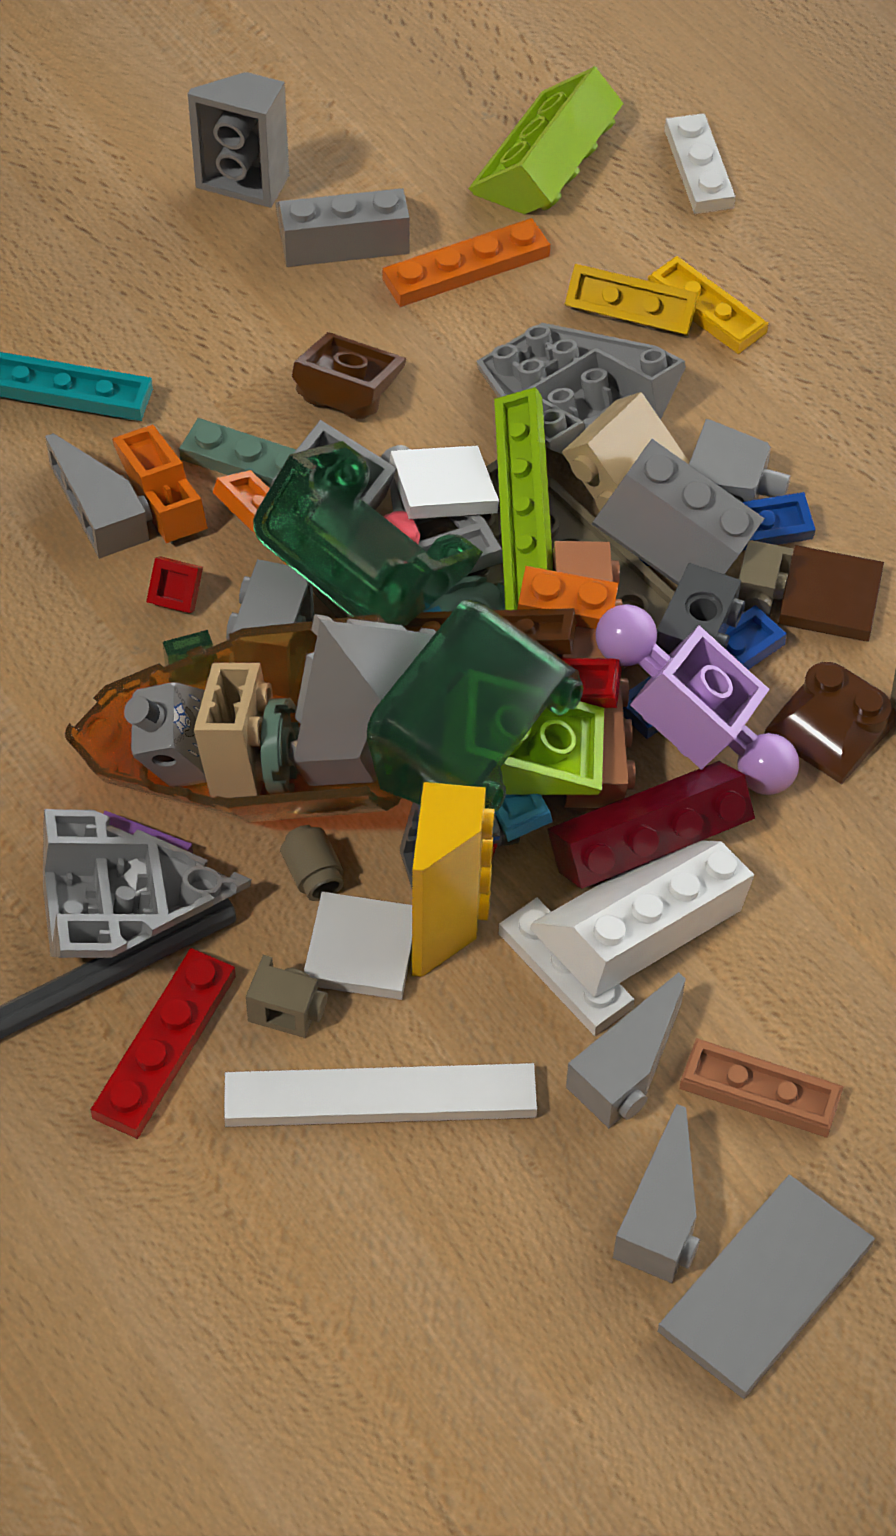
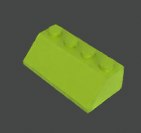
[468,66,624,214]

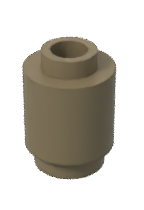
[280,825,344,901]

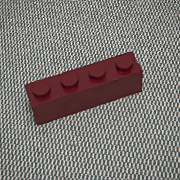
[547,761,755,889]

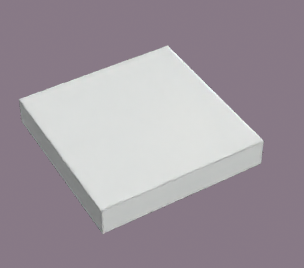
[389,446,499,519]
[304,892,412,1000]

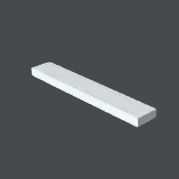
[224,1063,537,1127]

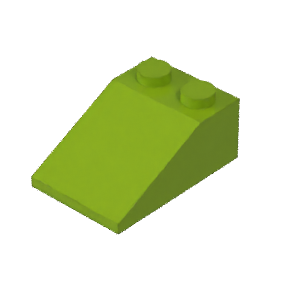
[442,671,604,795]

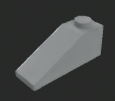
[45,433,152,558]
[566,972,686,1128]
[613,1104,700,1283]

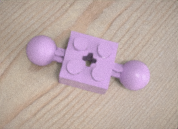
[596,604,799,795]

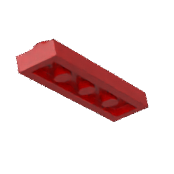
[90,948,236,1139]

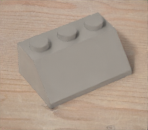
[188,72,289,208]
[276,188,410,267]
[592,439,765,585]

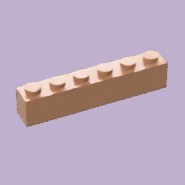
[552,541,636,808]

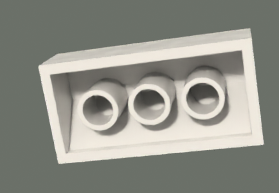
[530,840,754,998]

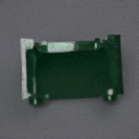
[253,441,483,627]
[366,599,583,812]

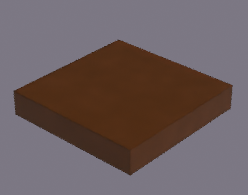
[778,545,884,642]

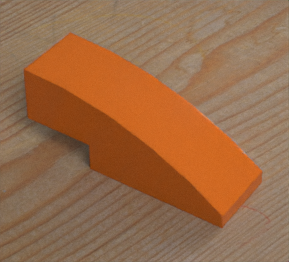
[112,424,208,543]

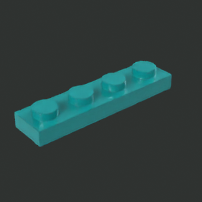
[0,352,153,421]

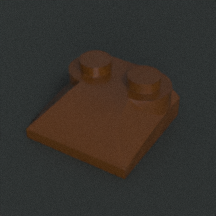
[292,332,406,419]
[764,662,896,784]

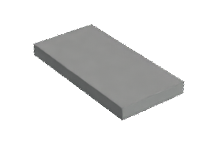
[657,1174,875,1399]

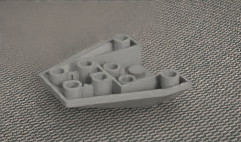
[476,323,686,454]

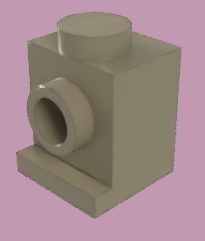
[738,540,793,617]
[246,955,328,1038]

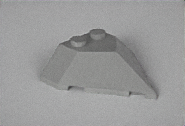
[288,614,453,786]
[43,809,252,958]

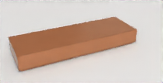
[679,1038,844,1138]

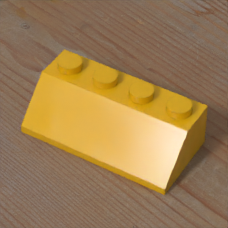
[412,782,495,977]

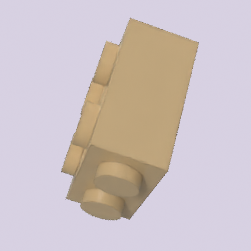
[562,392,690,511]
[194,663,273,801]

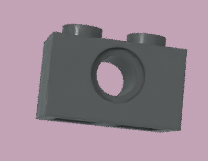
[656,563,745,655]

